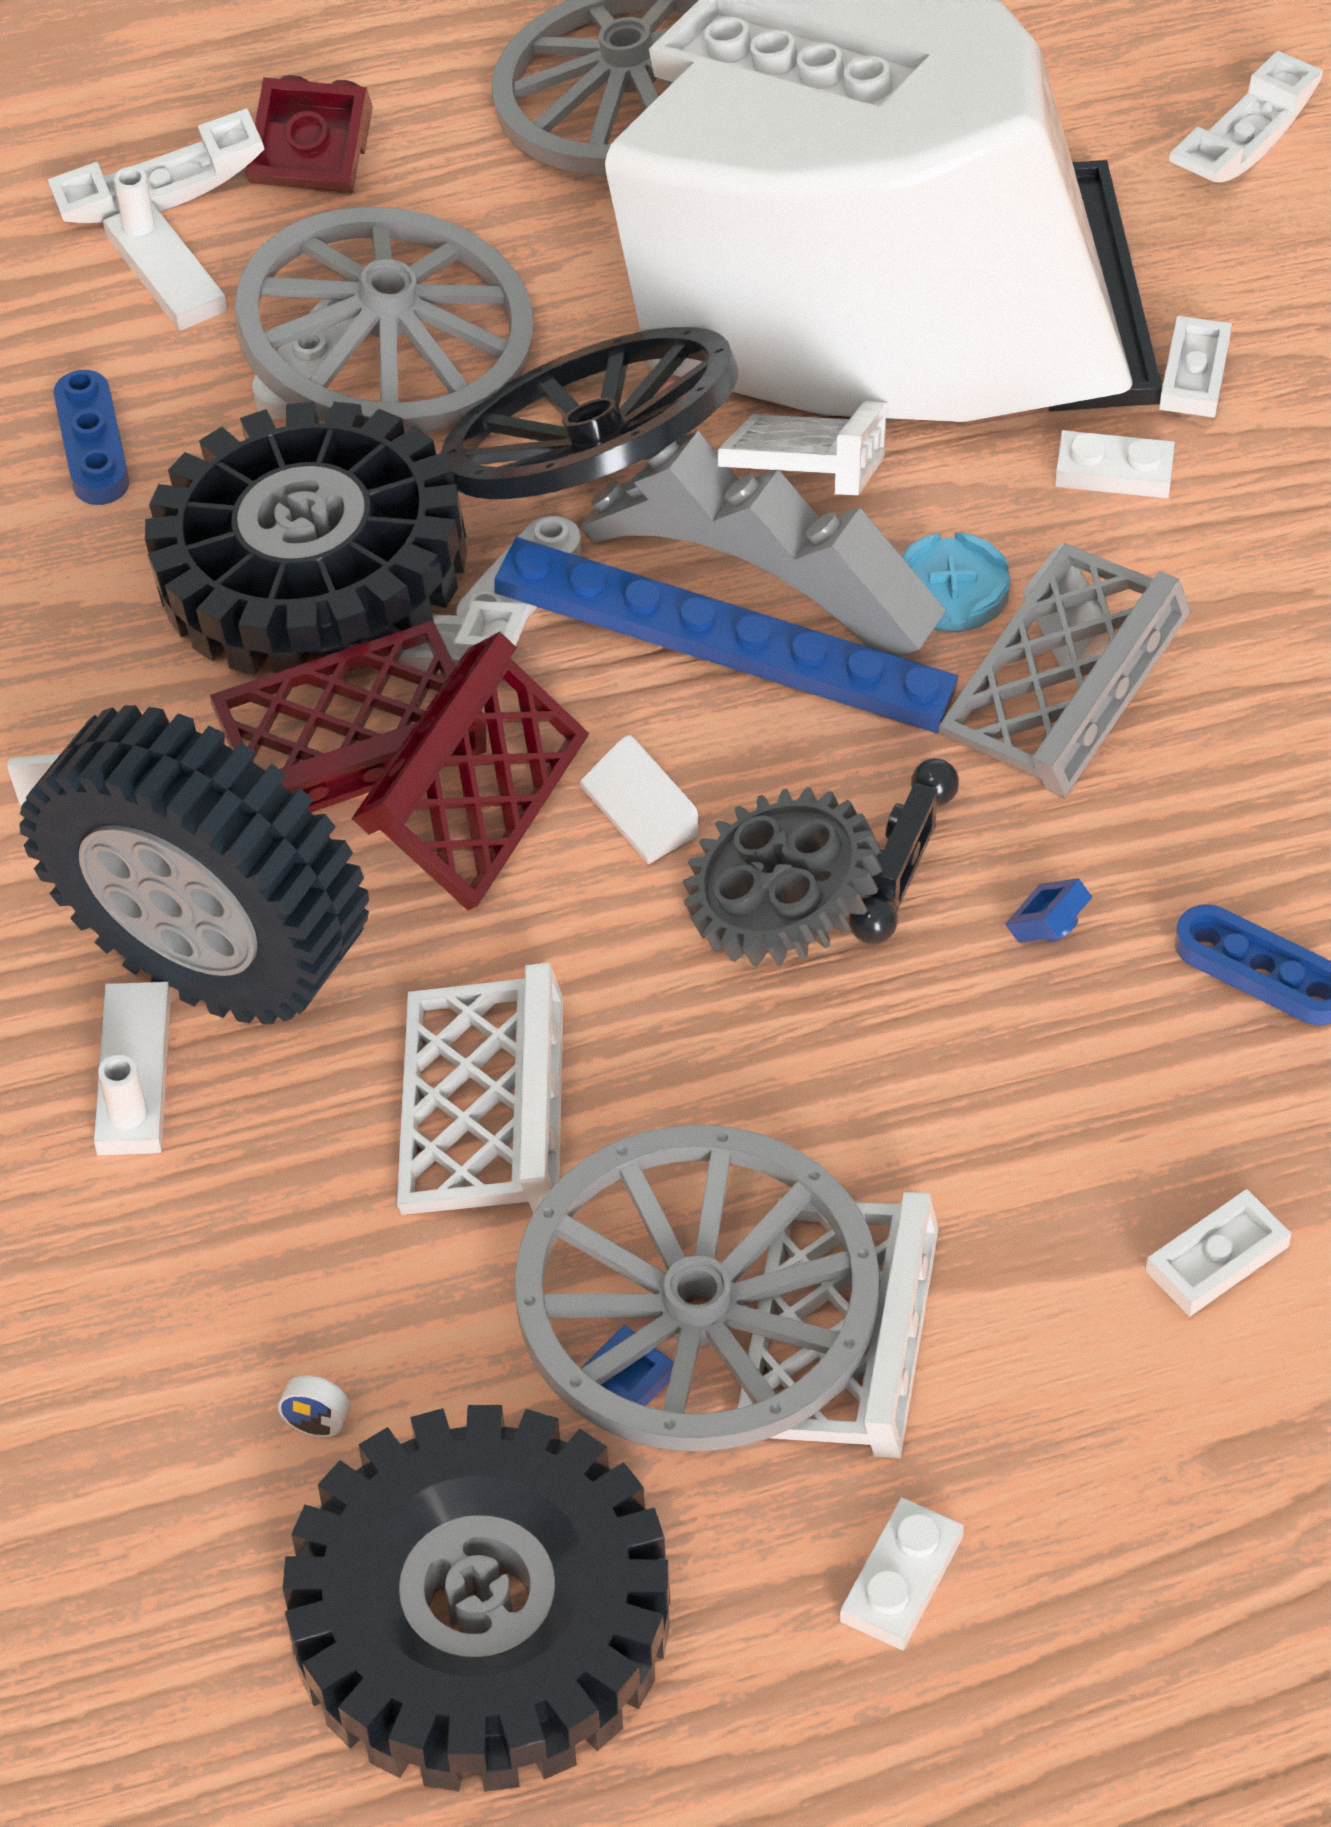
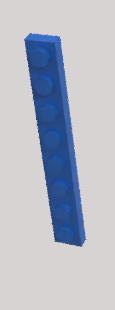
[494,537,958,734]

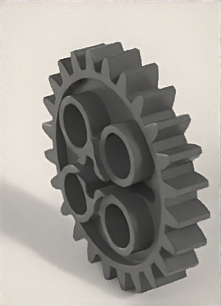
[683,787,882,966]

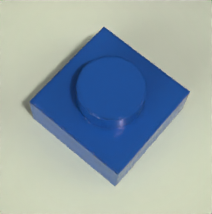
[1005,878,1092,943]
[580,1325,674,1406]

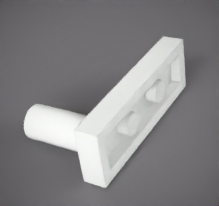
[103,166,227,332]
[94,982,171,1155]

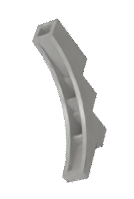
[580,431,946,656]

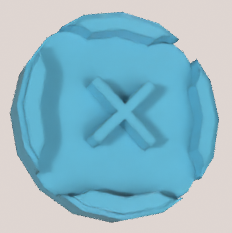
[901,532,1010,632]

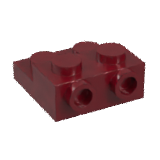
[246,75,373,193]

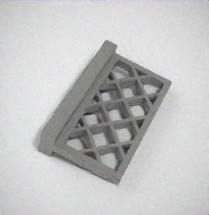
[938,543,1191,798]

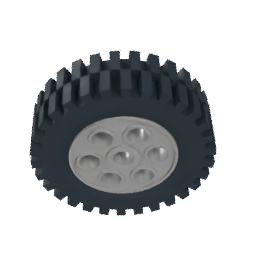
[19,705,369,1024]

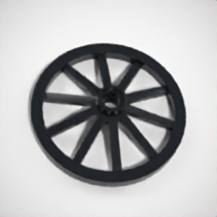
[441,327,738,500]

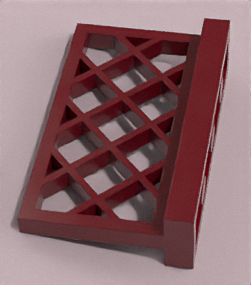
[210,620,487,812]
[351,631,590,910]

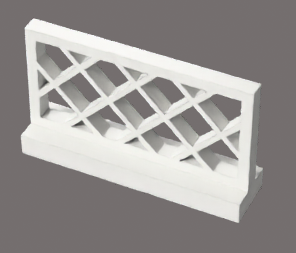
[718,401,887,495]
[397,963,564,1215]
[738,1192,939,1459]

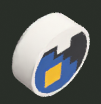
[278,1375,350,1437]

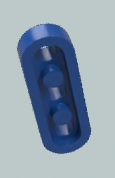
[54,370,129,505]
[1175,904,1331,1025]

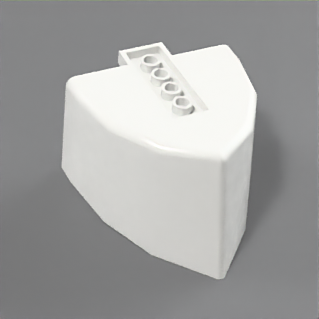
[605,0,1133,422]

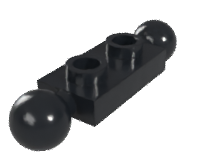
[848,758,959,944]

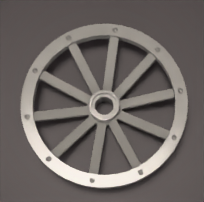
[492,0,699,175]
[235,207,534,433]
[515,1125,879,1451]

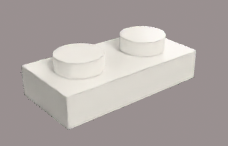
[1159,316,1232,418]
[1055,430,1175,498]
[1145,1189,1292,1317]
[840,1497,964,1651]

